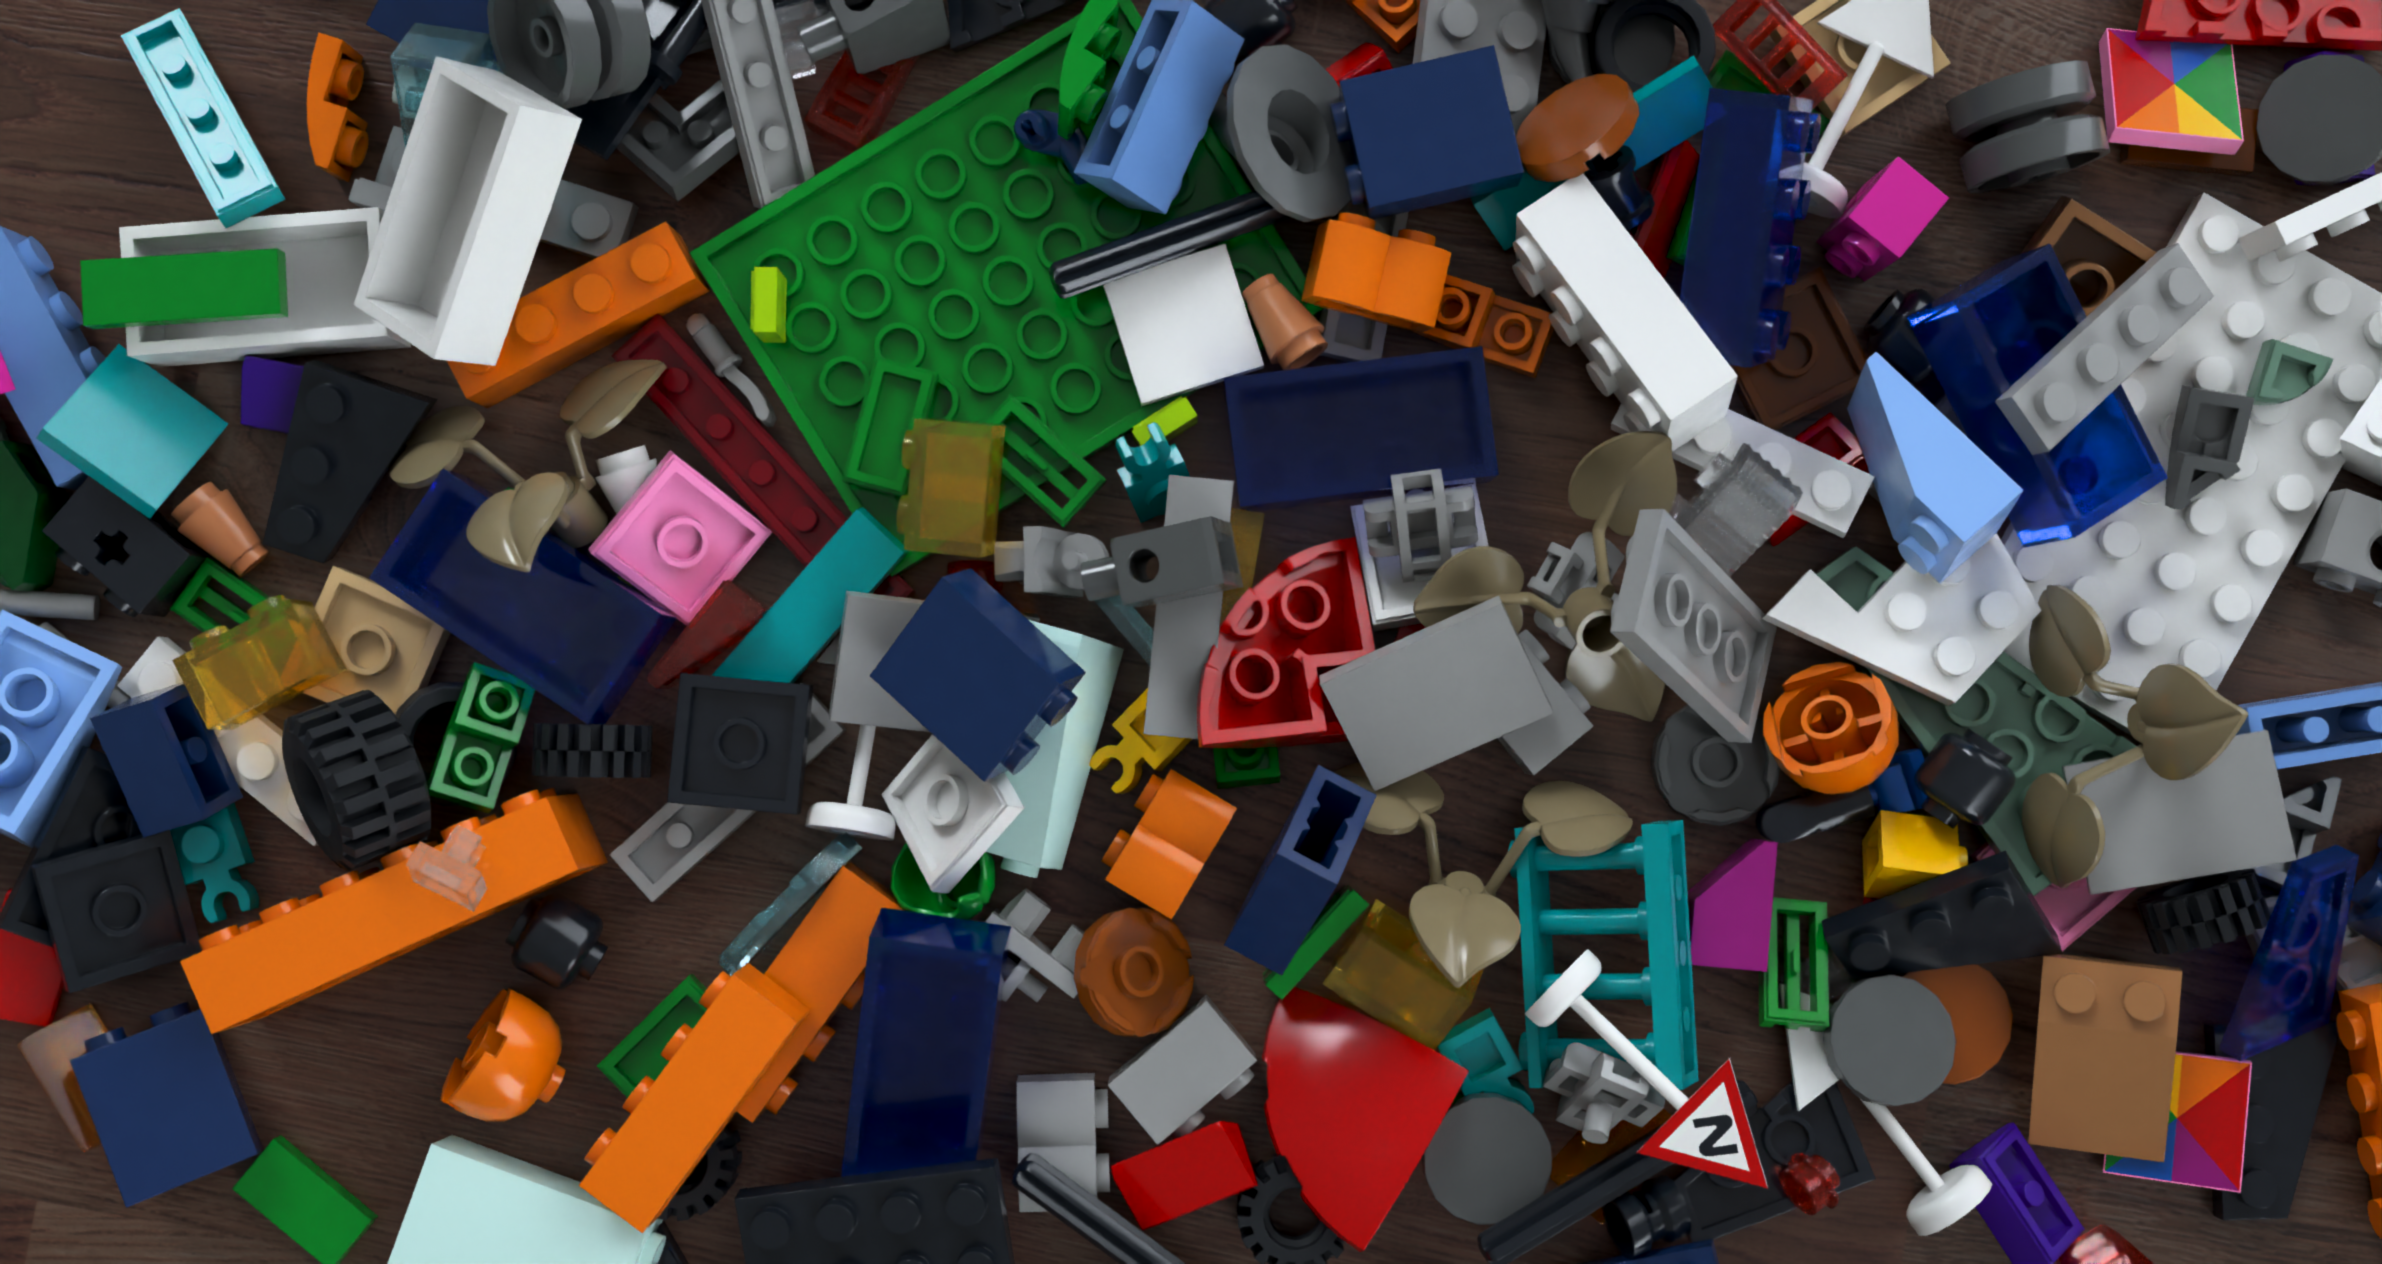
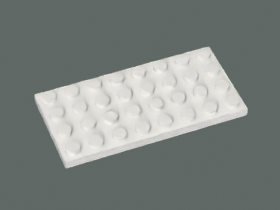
[2001,193,2382,736]

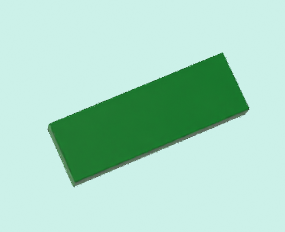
[80,248,288,329]

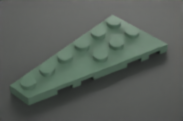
[1815,546,2136,896]

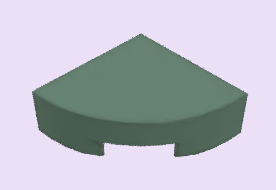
[2246,339,2333,405]

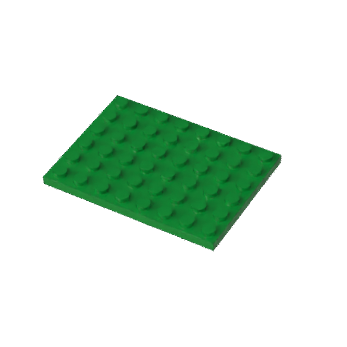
[689,0,1324,578]

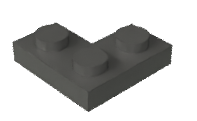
[616,79,739,202]

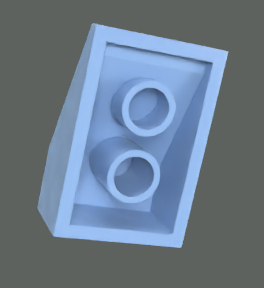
[1847,352,2024,583]
[0,609,122,848]

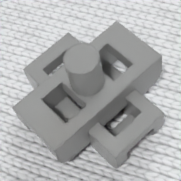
[1363,468,1478,583]
[1527,532,1625,650]
[1543,1042,1665,1144]

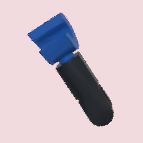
[1755,748,1927,843]

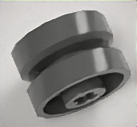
[487,0,651,109]
[1945,60,2111,193]

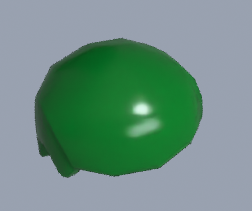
[890,843,995,927]

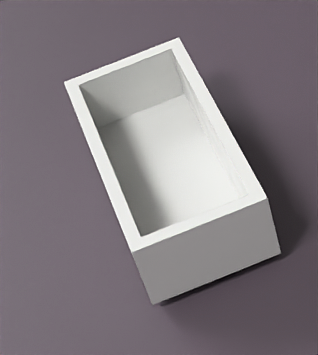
[353,56,582,366]
[1512,174,1738,452]
[119,207,411,367]

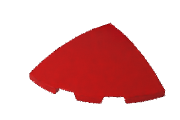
[1197,537,1375,748]
[1262,987,1469,1253]

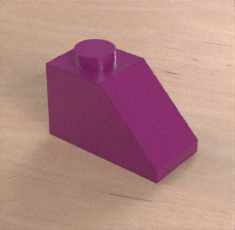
[1688,838,1778,972]

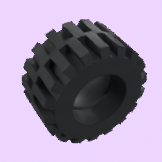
[282,690,431,871]

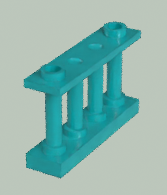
[1508,820,1699,1090]

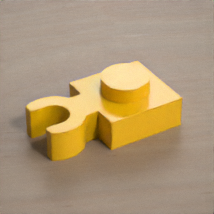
[1089,688,1192,794]

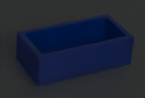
[1680,88,1821,368]
[1907,243,2168,548]
[1223,346,1499,513]
[369,468,677,724]
[841,908,1011,1177]

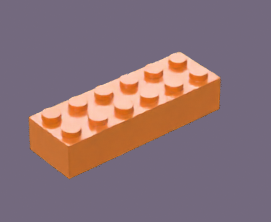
[180,788,608,1034]

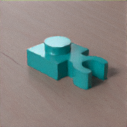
[1116,422,1190,523]
[170,802,259,923]
[1434,1007,1534,1113]

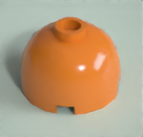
[1763,662,1899,795]
[440,988,566,1122]

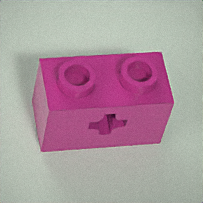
[1816,156,1949,281]

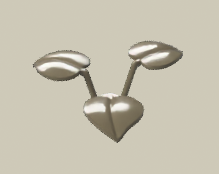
[389,359,668,572]
[1413,431,1677,722]
[2022,585,2248,888]
[1334,762,1633,988]

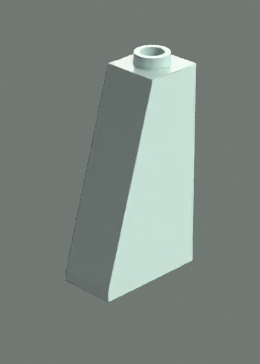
[986,620,1124,878]
[387,1135,666,1264]

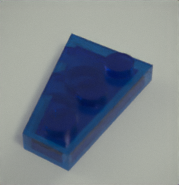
[2219,845,2359,1061]

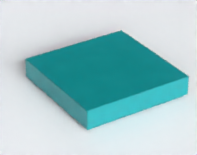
[36,344,228,519]

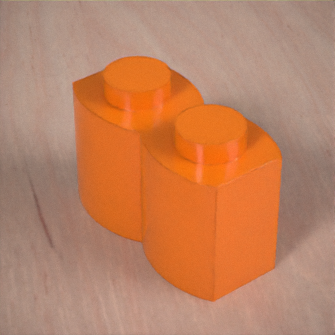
[1301,213,1452,332]
[1101,769,1237,920]

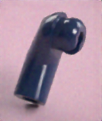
[1014,110,1088,185]

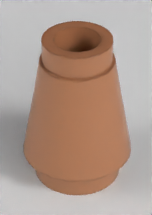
[1242,274,1328,373]
[171,481,270,577]

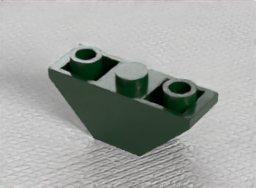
[0,440,68,591]

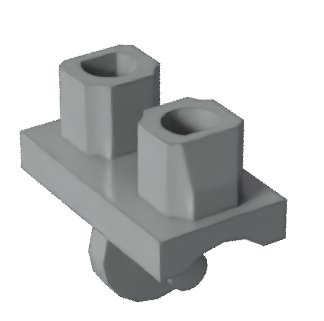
[994,526,1109,598]
[981,888,1085,1003]

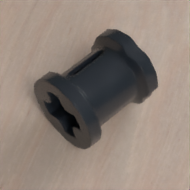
[1584,145,1655,230]

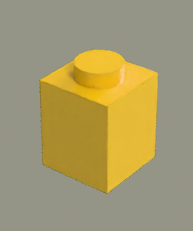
[1862,810,1968,899]

